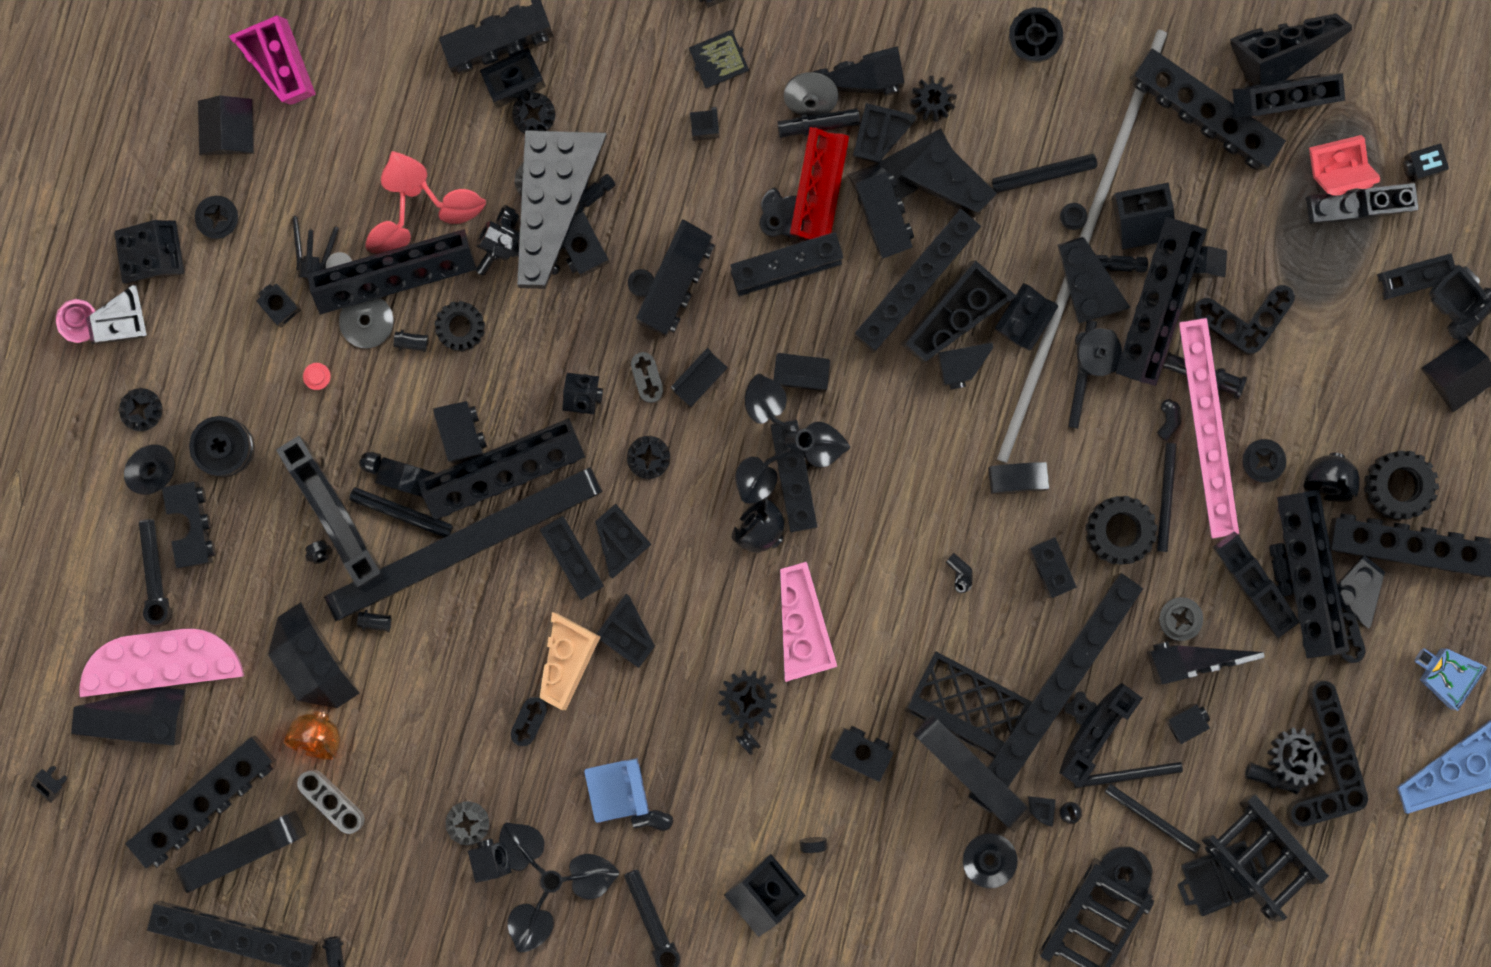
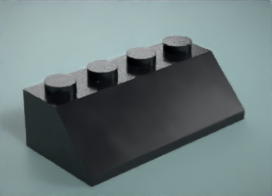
[636,219,715,337]

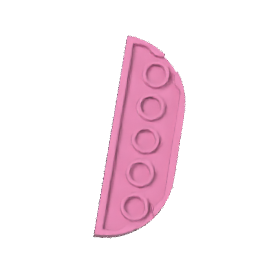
[80,629,244,697]

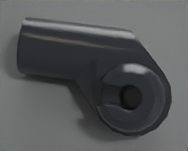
[1156,399,1181,441]
[945,553,973,593]

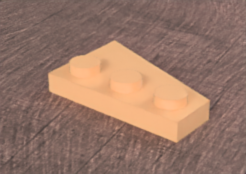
[540,612,600,710]

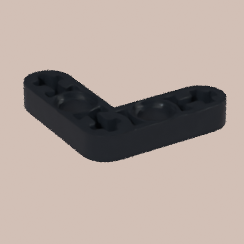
[1193,285,1295,354]

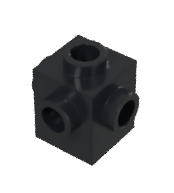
[562,373,603,415]

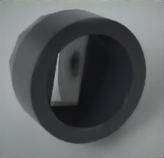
[359,452,381,475]
[1059,802,1082,824]

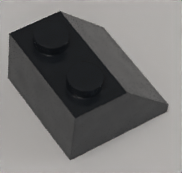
[433,401,487,464]
[724,854,806,937]

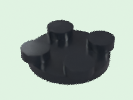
[1075,328,1122,376]

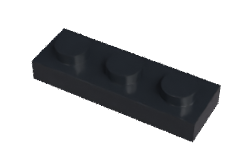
[539,516,605,600]

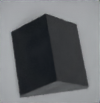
[480,48,546,109]
[198,95,254,155]
[1421,338,1491,413]

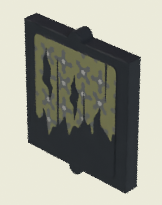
[689,30,749,89]

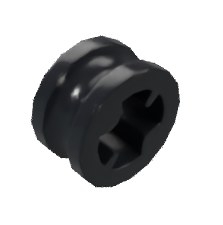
[735,729,761,755]

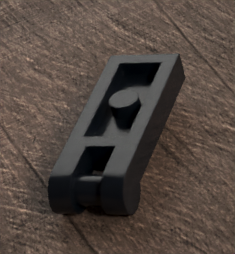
[1377,253,1455,300]

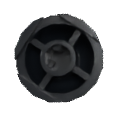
[1008,7,1063,63]
[1303,452,1360,502]
[731,498,785,553]

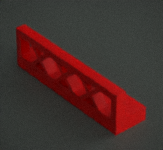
[790,127,849,240]

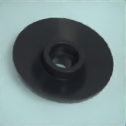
[124,444,175,495]
[963,833,1018,888]

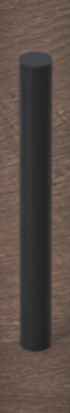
[1068,320,1097,429]
[1157,443,1177,552]
[1073,762,1183,788]
[1104,783,1201,854]

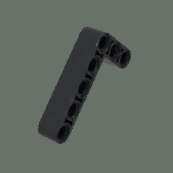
[1286,680,1368,827]
[913,714,1033,833]
[175,810,307,894]

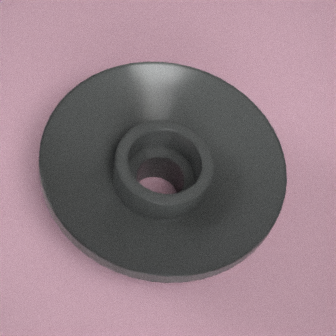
[784,72,838,116]
[339,298,394,348]

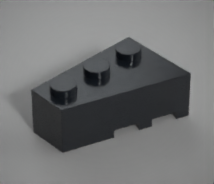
[848,163,915,259]

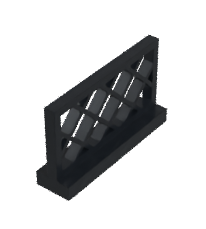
[904,651,1032,758]

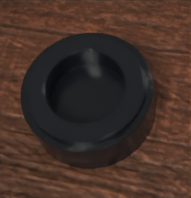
[628,269,654,297]
[800,837,827,853]

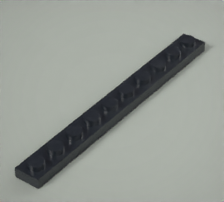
[967,573,1144,813]

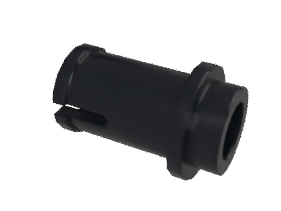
[393,329,428,352]
[357,610,392,633]
[322,936,345,967]

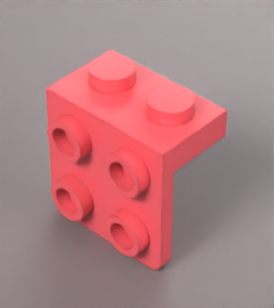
[1309,135,1380,196]

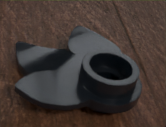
[759,188,804,238]

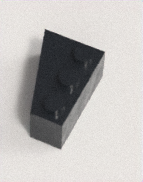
[899,137,997,217]

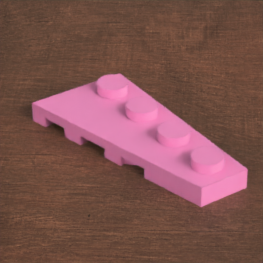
[780,562,837,682]

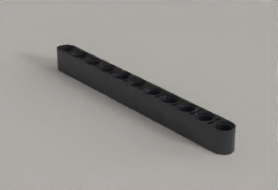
[324,467,603,622]

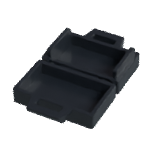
[1178,840,1267,916]

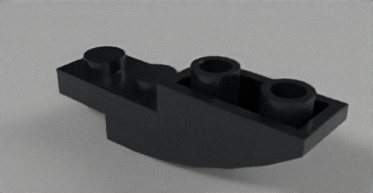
[1306,183,1419,224]

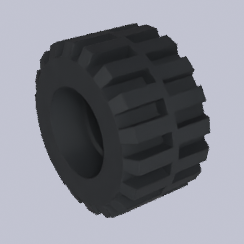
[1364,451,1439,520]
[1085,496,1158,565]

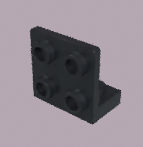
[114,220,185,284]

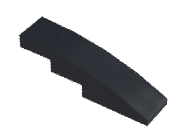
[1212,531,1300,638]

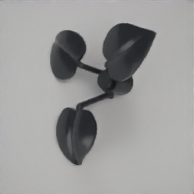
[735,373,851,504]
[499,822,619,953]

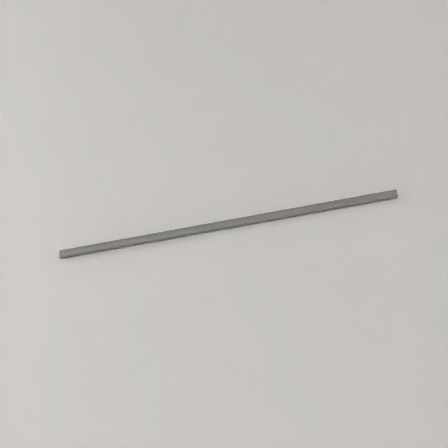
[997,30,1167,463]

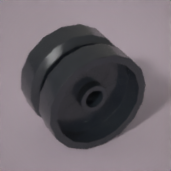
[189,416,255,477]

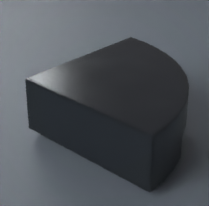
[1028,796,1056,827]

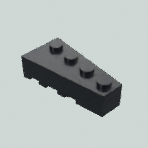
[439,0,554,74]
[901,260,1016,362]

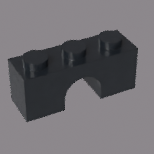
[162,482,216,568]

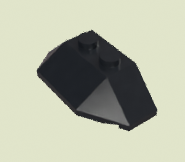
[268,602,360,708]

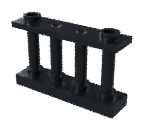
[730,232,844,297]
[1202,794,1329,922]
[1040,857,1154,967]

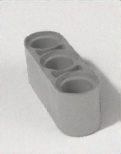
[297,770,365,834]

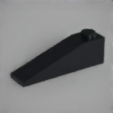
[1230,13,1352,85]
[791,46,905,96]
[1147,641,1265,685]
[71,687,186,745]

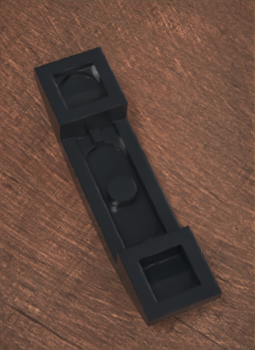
[1059,683,1143,788]

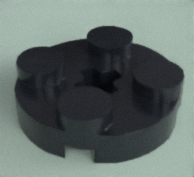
[1100,846,1152,901]

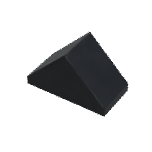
[375,457,435,497]

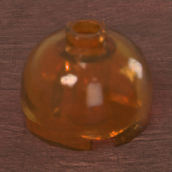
[283,711,341,760]

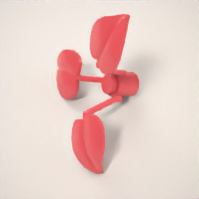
[365,151,486,254]

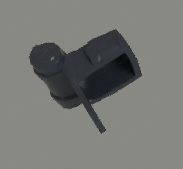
[1428,264,1491,342]

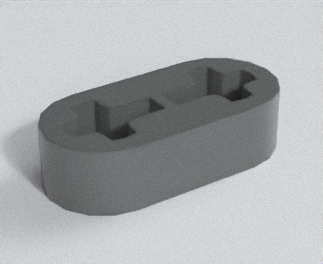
[631,352,663,403]

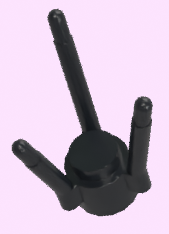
[292,216,339,278]

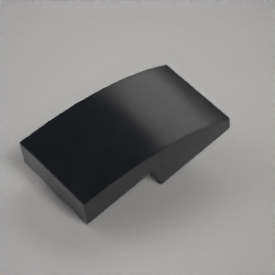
[988,462,1049,494]

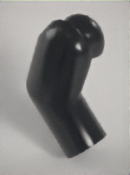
[631,810,674,831]

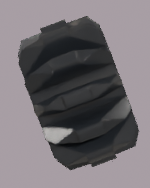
[910,76,957,123]

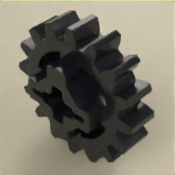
[718,670,777,729]
[1267,728,1328,788]

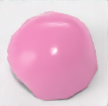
[56,299,95,343]

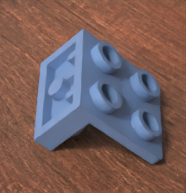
[584,758,649,823]

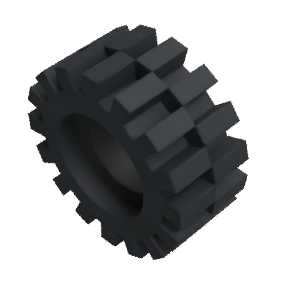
[434,301,485,352]

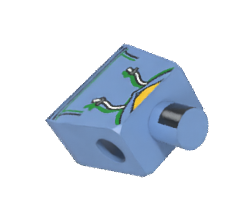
[1414,648,1487,711]

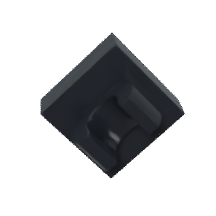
[31,766,67,803]

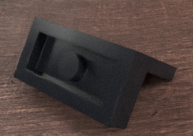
[671,347,728,408]
[773,353,830,392]

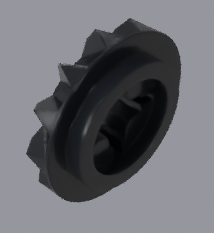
[512,92,555,134]
[195,195,239,239]
[118,388,163,431]
[627,436,670,479]
[1242,439,1286,483]

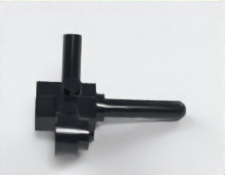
[476,205,560,276]

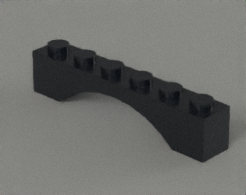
[276,436,387,592]

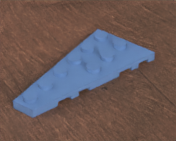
[1397,720,1491,814]

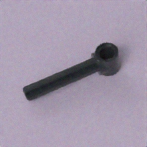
[139,519,172,626]
[624,869,681,967]

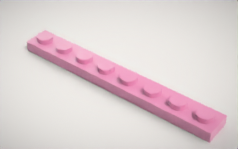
[1179,318,1239,538]

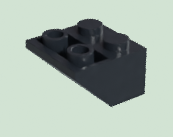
[1111,182,1175,250]

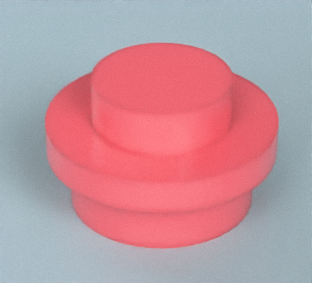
[303,363,331,390]

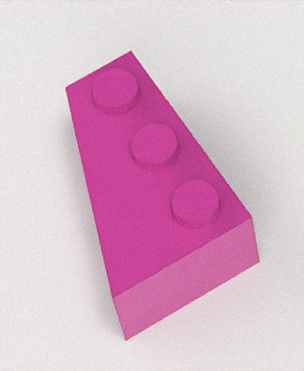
[229,15,316,105]

